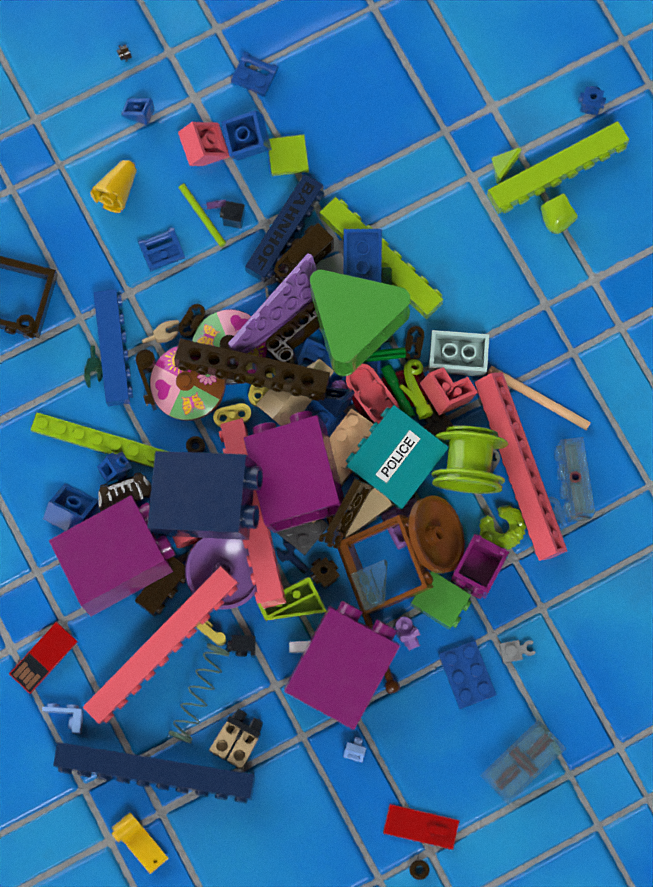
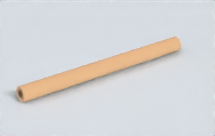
[487,366,591,430]

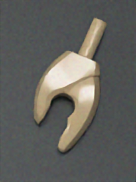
[142,320,179,344]

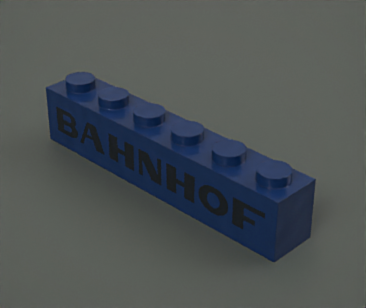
[245,174,325,283]

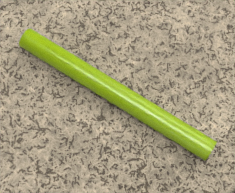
[179,184,226,247]

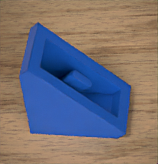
[121,98,155,126]

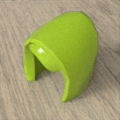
[541,194,578,234]

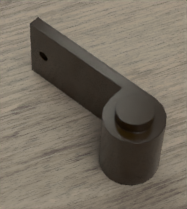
[136,349,157,411]

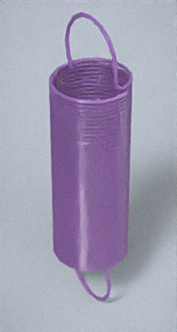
[201,200,226,210]

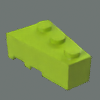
[257,577,326,621]

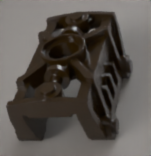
[98,472,152,512]

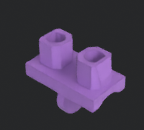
[395,616,420,650]

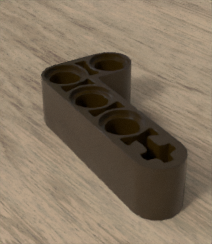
[265,301,320,365]

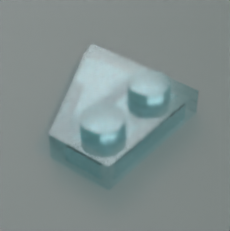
[351,560,387,610]

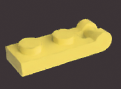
[196,621,226,646]

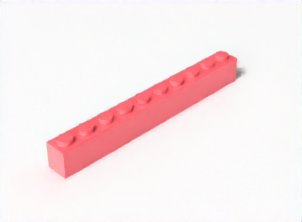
[475,372,568,561]
[219,418,287,609]
[83,566,239,724]

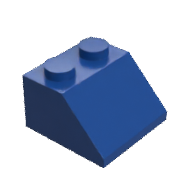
[43,483,99,531]

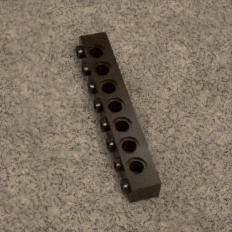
[174,339,330,401]

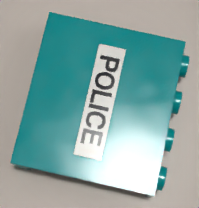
[345,405,449,510]

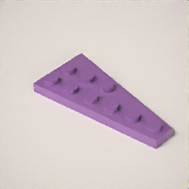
[228,253,317,353]

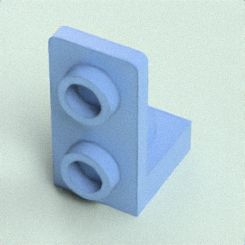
[42,704,83,734]

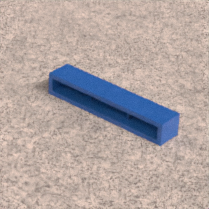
[94,289,133,407]

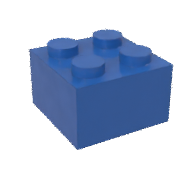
[221,110,272,161]

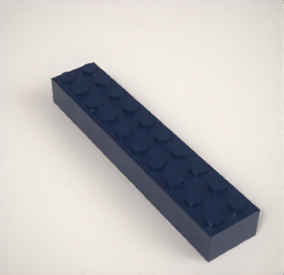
[53,742,256,804]

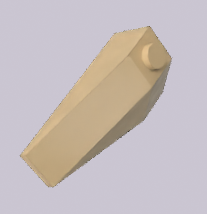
[256,359,334,426]

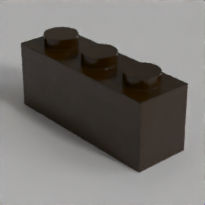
[135,557,186,617]

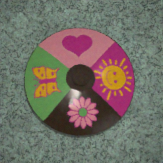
[192,309,268,385]

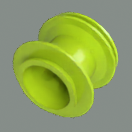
[431,426,508,494]

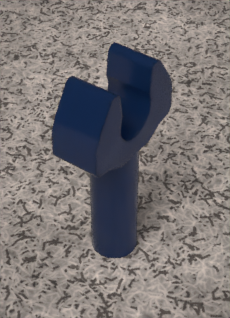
[277,543,309,574]

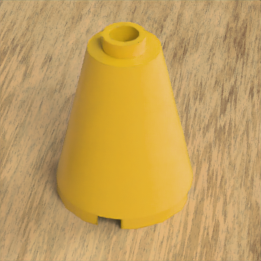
[90,160,137,213]

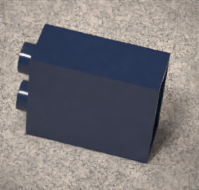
[147,451,263,540]

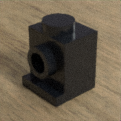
[228,635,256,658]

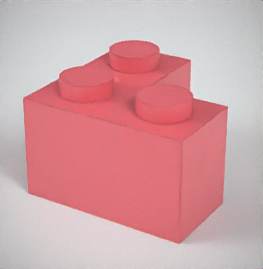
[420,367,478,415]

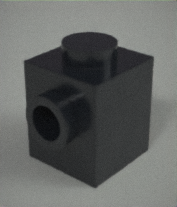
[220,201,245,229]

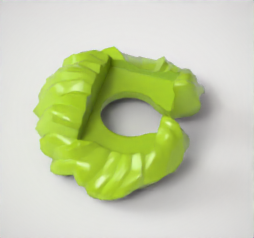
[479,505,526,550]

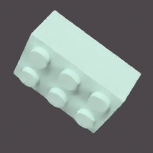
[429,330,489,377]

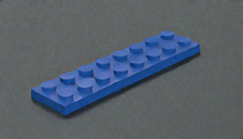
[342,229,382,381]

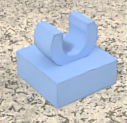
[344,737,366,763]

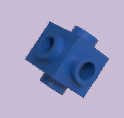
[578,86,606,116]
[97,452,132,483]

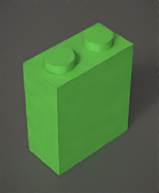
[410,571,472,630]

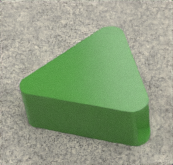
[310,269,410,376]

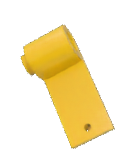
[111,812,169,874]

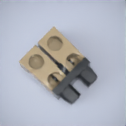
[209,709,263,770]

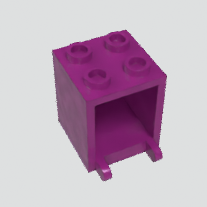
[451,534,509,599]

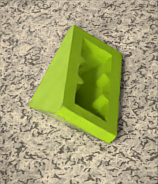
[491,147,522,184]

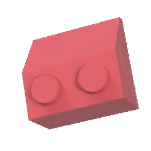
[178,122,230,166]

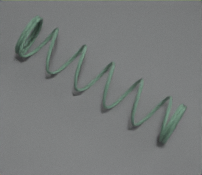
[168,644,230,743]

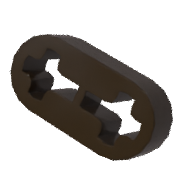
[178,304,206,338]
[405,326,424,361]

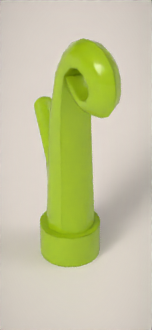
[400,359,433,419]

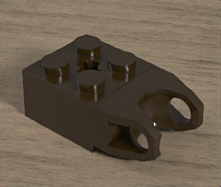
[274,223,334,284]

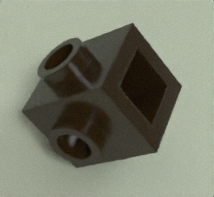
[310,557,340,590]

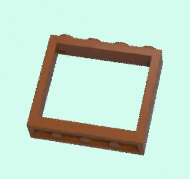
[340,515,434,614]

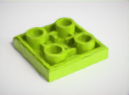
[269,135,309,176]

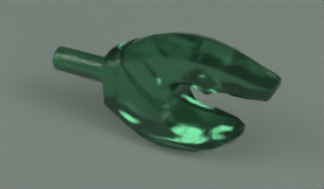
[84,346,103,388]

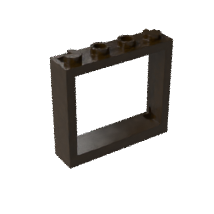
[0,256,58,339]

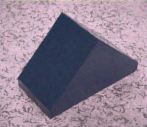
[318,387,354,418]

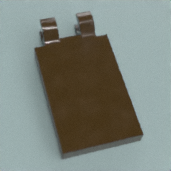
[318,479,373,549]

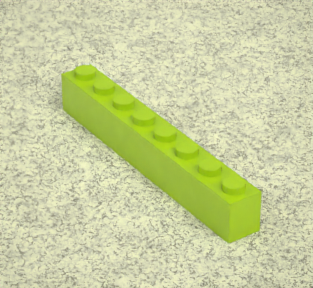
[487,121,629,214]
[320,197,443,320]

